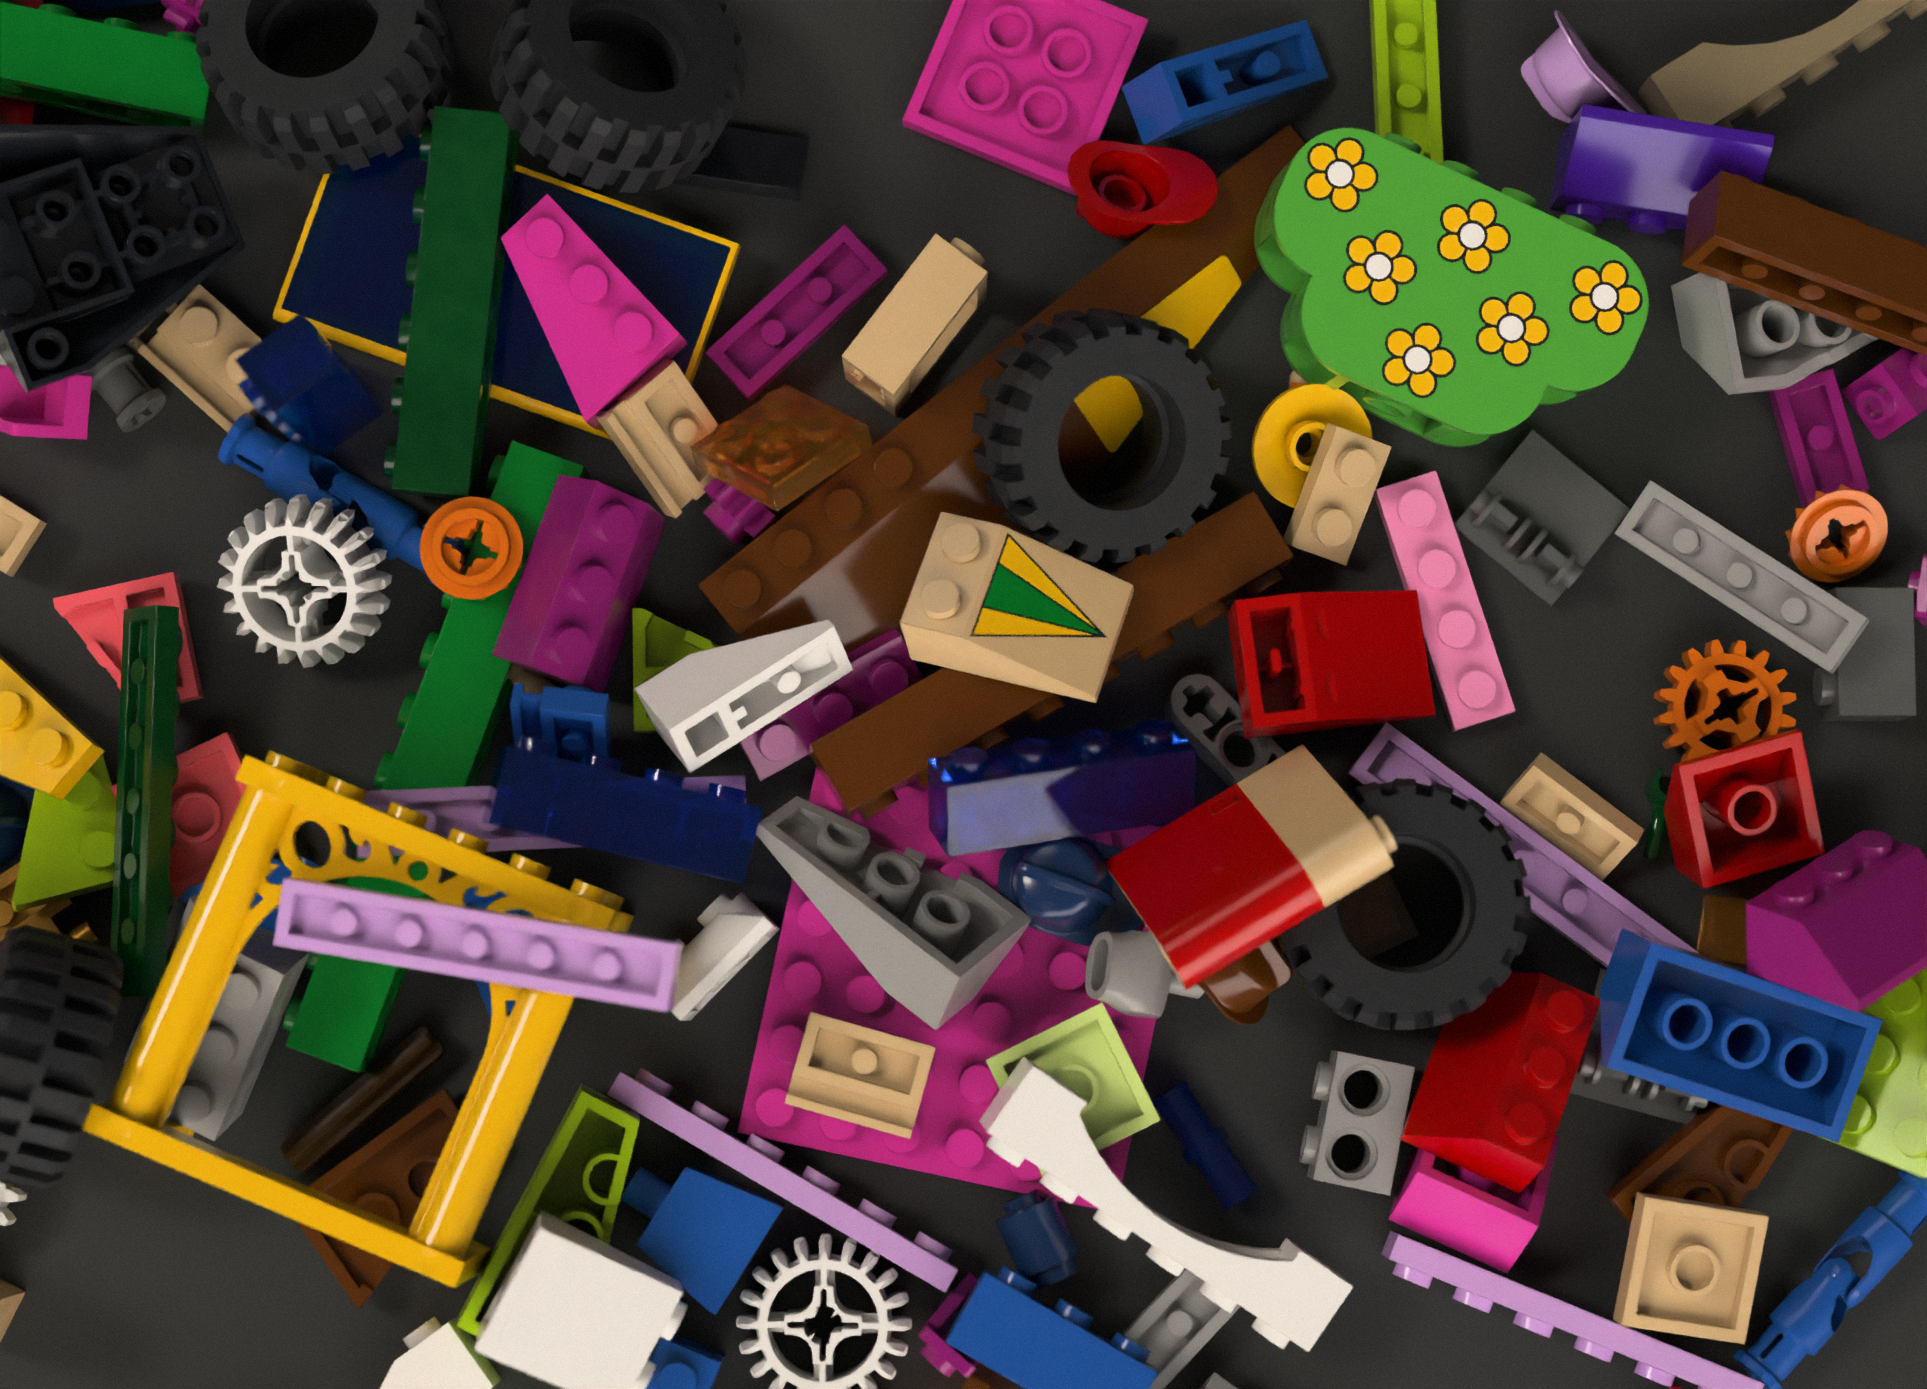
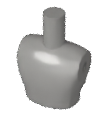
[1085,930,1204,1018]

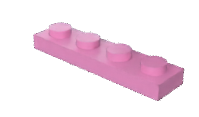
[1373,471,1516,732]

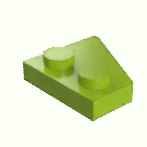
[11,755,116,912]

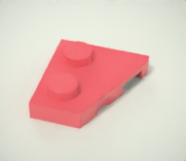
[53,572,204,703]

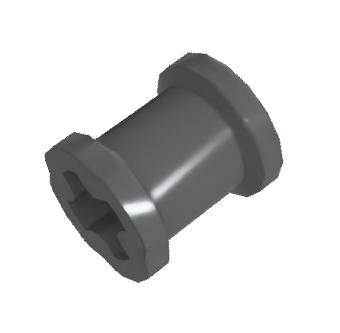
[86,347,167,433]

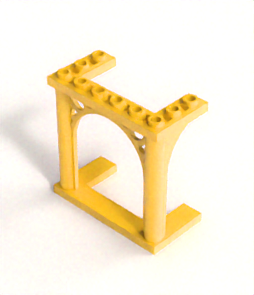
[83,750,634,1288]

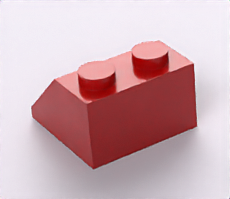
[1664,729,1825,889]

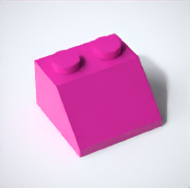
[1388,1136,1560,1274]

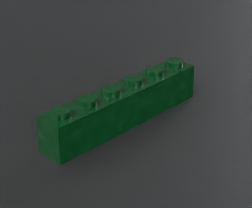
[384,106,520,499]

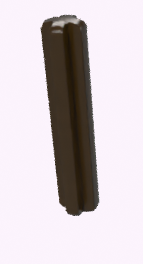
[280,1026,446,1173]

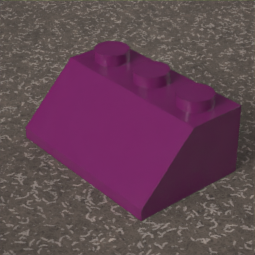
[492,474,667,693]
[1746,830,1927,1013]

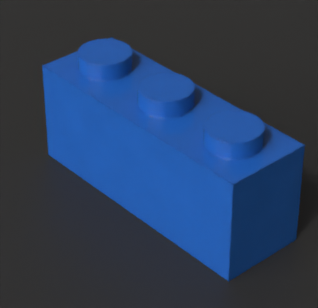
[946,1265,1158,1389]

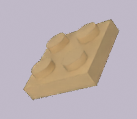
[1613,1192,1769,1344]

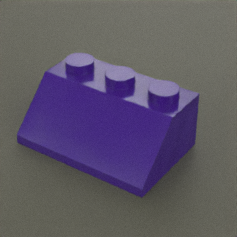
[1549,104,1775,235]

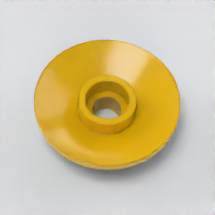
[1251,383,1373,508]

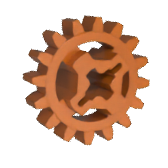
[1653,639,1797,762]

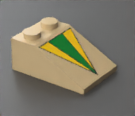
[900,512,1134,703]

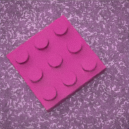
[902,0,1149,196]

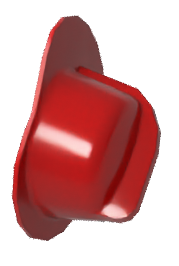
[1067,140,1219,240]

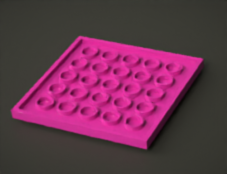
[737,766,1162,1209]

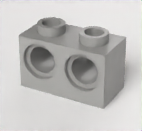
[1299,1050,1415,1196]

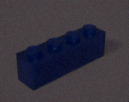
[235,312,385,457]
[928,720,1196,857]
[482,736,762,884]

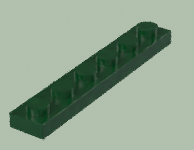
[111,605,183,997]

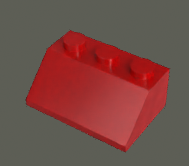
[1399,972,1600,1193]

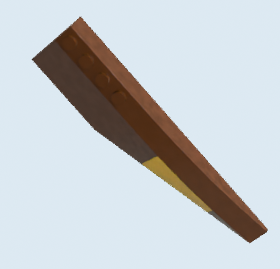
[698,125,1305,665]

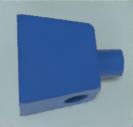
[620,1164,785,1315]

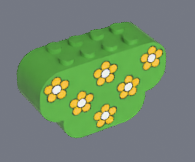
[1254,128,1649,447]

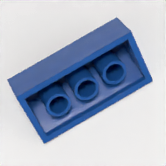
[1600,928,1883,1142]

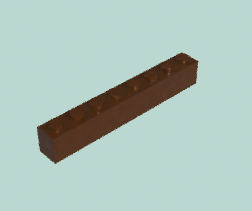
[809,491,1293,820]

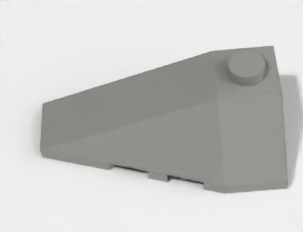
[1671,272,1879,395]
[755,796,1032,1030]

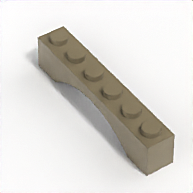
[1638,0,1927,128]

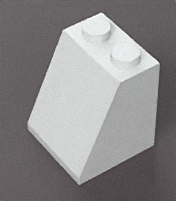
[475,1210,688,1389]

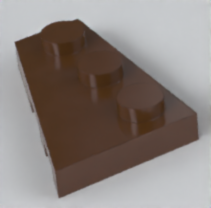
[297,1088,461,1310]
[1604,1102,1794,1226]

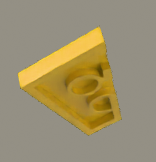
[0,655,104,800]

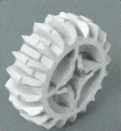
[217,494,393,668]
[736,1233,912,1389]

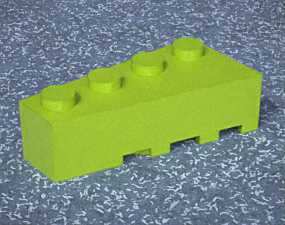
[457,1084,640,1336]

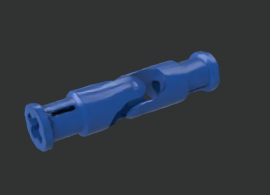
[218,413,465,586]
[1733,1170,1927,1389]

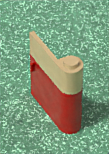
[1103,744,1398,990]

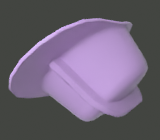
[1521,10,1648,123]

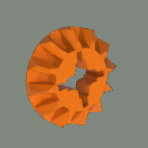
[1785,484,1888,582]
[420,497,524,600]

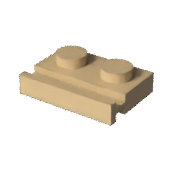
[137,284,297,433]
[596,359,742,518]
[785,1012,936,1139]

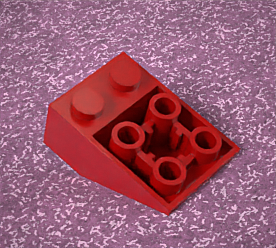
[1227,590,1436,740]

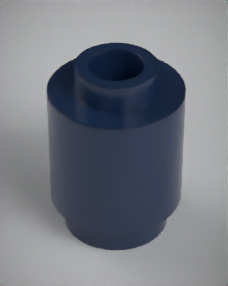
[995,1189,1080,1291]

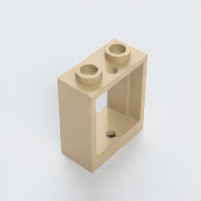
[841,234,988,417]

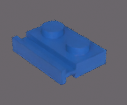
[510,683,613,780]

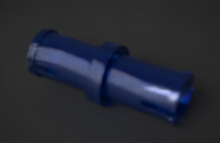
[1152,1081,1259,1211]

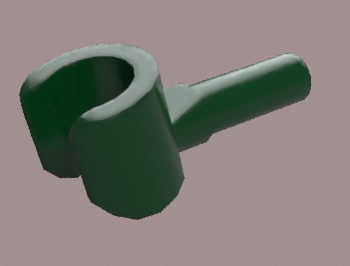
[1643,768,1667,860]

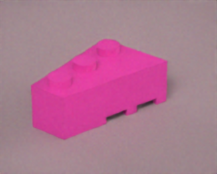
[501,194,688,430]

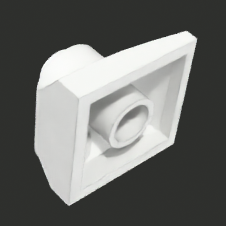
[671,892,780,1021]

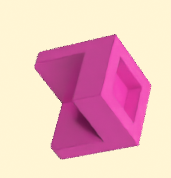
[0,364,92,440]

